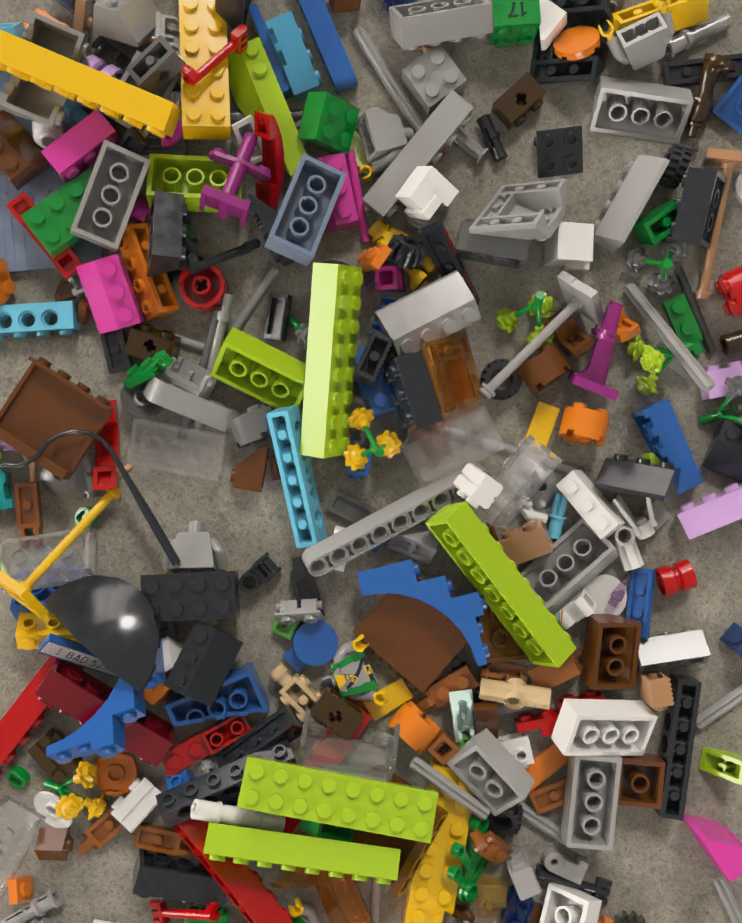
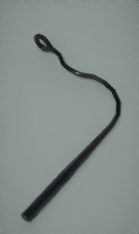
[0,429,181,566]

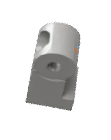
[542,846,589,885]

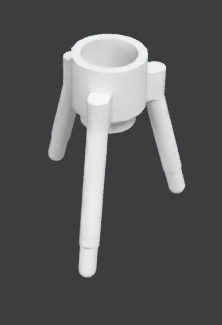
[613,494,658,540]

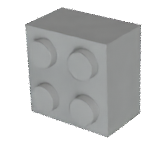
[402,44,467,116]

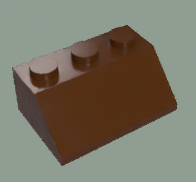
[0,110,50,190]
[580,614,642,690]

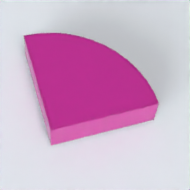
[161,121,183,149]

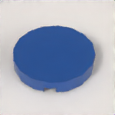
[292,620,338,666]

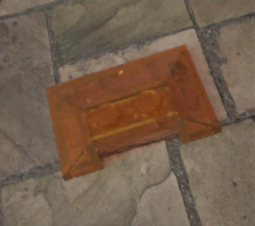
[421,333,484,414]

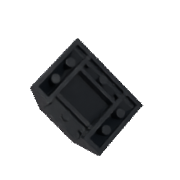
[530,0,612,84]

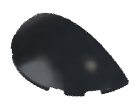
[44,575,161,693]

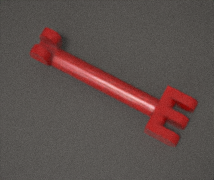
[182,24,248,86]
[149,899,221,923]

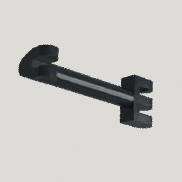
[183,239,261,274]
[535,863,613,905]

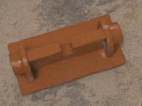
[478,662,527,683]

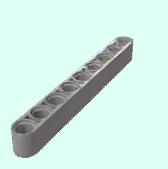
[302,461,491,577]

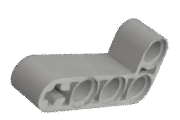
[143,374,238,433]

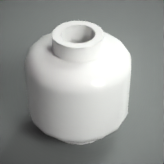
[32,121,63,148]

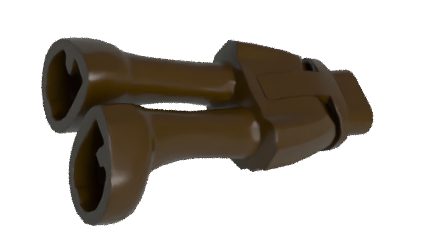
[687,53,736,139]

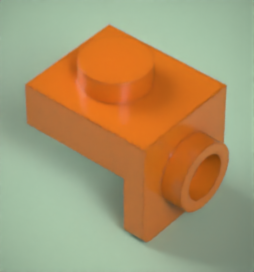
[616,307,641,343]
[8,875,34,905]

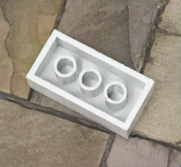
[551,699,658,756]
[539,883,602,923]

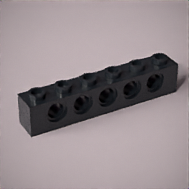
[653,673,702,821]
[155,738,298,828]

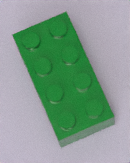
[21,164,95,259]

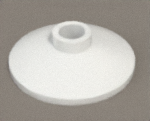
[34,791,72,828]

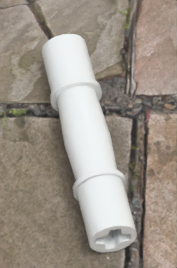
[190,799,285,832]

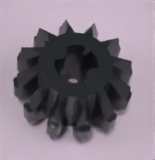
[387,234,427,270]

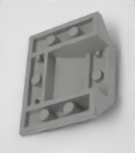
[469,179,568,241]

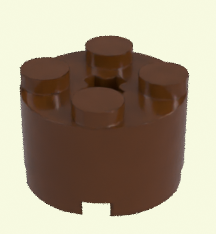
[518,343,572,395]

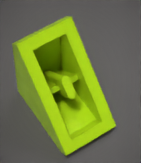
[699,747,742,785]

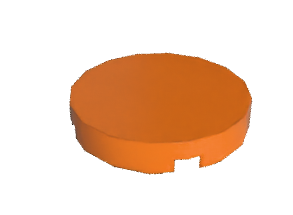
[553,26,600,61]
[94,751,139,797]

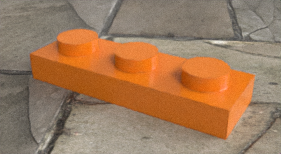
[356,244,392,272]

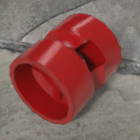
[655,559,697,597]

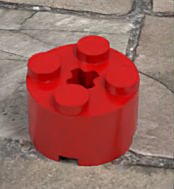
[714,265,742,317]
[178,266,228,312]

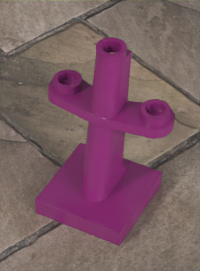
[199,132,272,228]
[567,300,624,401]

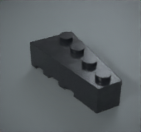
[132,848,227,907]

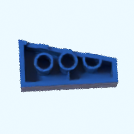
[631,399,703,495]
[165,662,270,727]

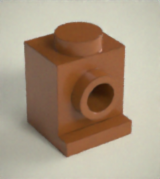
[427,728,460,766]

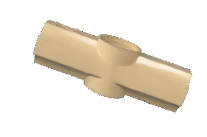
[479,678,551,710]

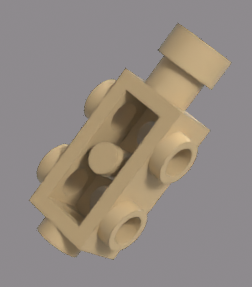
[268,663,321,724]

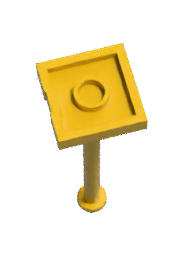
[0,488,122,619]

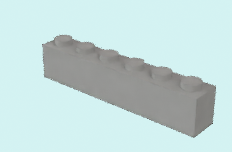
[362,90,473,221]

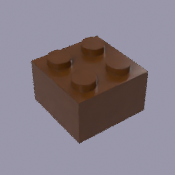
[618,753,666,809]

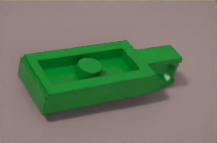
[661,293,704,357]
[123,350,174,389]

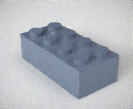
[264,153,347,267]

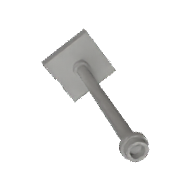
[478,270,604,400]

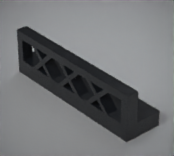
[217,705,309,767]

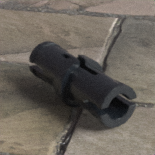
[476,114,508,163]

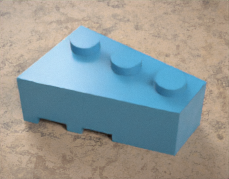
[265,11,323,103]

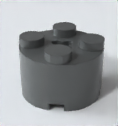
[227,403,273,449]

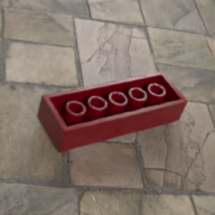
[34,658,175,767]

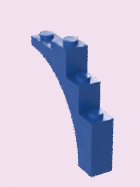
[357,559,490,666]
[46,631,166,764]

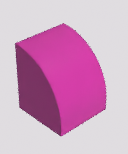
[129,194,150,225]
[375,265,405,292]

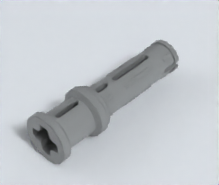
[665,14,732,59]
[0,887,63,923]

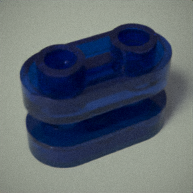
[500,884,535,923]

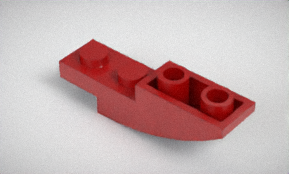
[513,689,605,737]
[161,715,251,777]

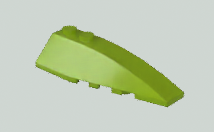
[228,37,307,178]

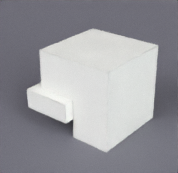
[395,166,459,220]
[544,221,594,271]

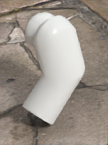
[518,497,548,524]

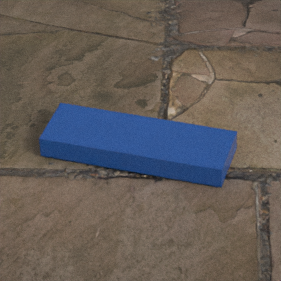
[626,568,656,639]

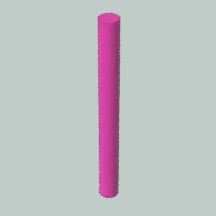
[346,149,370,243]

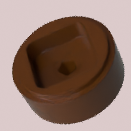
[453,905,475,922]

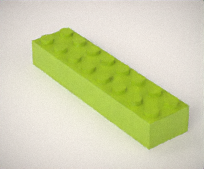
[300,262,363,459]
[425,501,577,667]
[237,755,439,844]
[203,822,401,885]

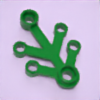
[447,814,489,903]

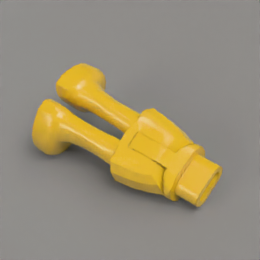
[367,219,437,292]

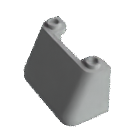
[0,9,90,129]

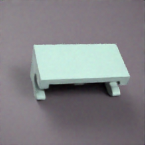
[449,689,475,743]

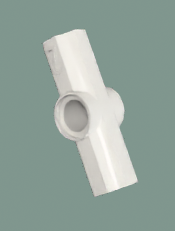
[609,500,644,571]

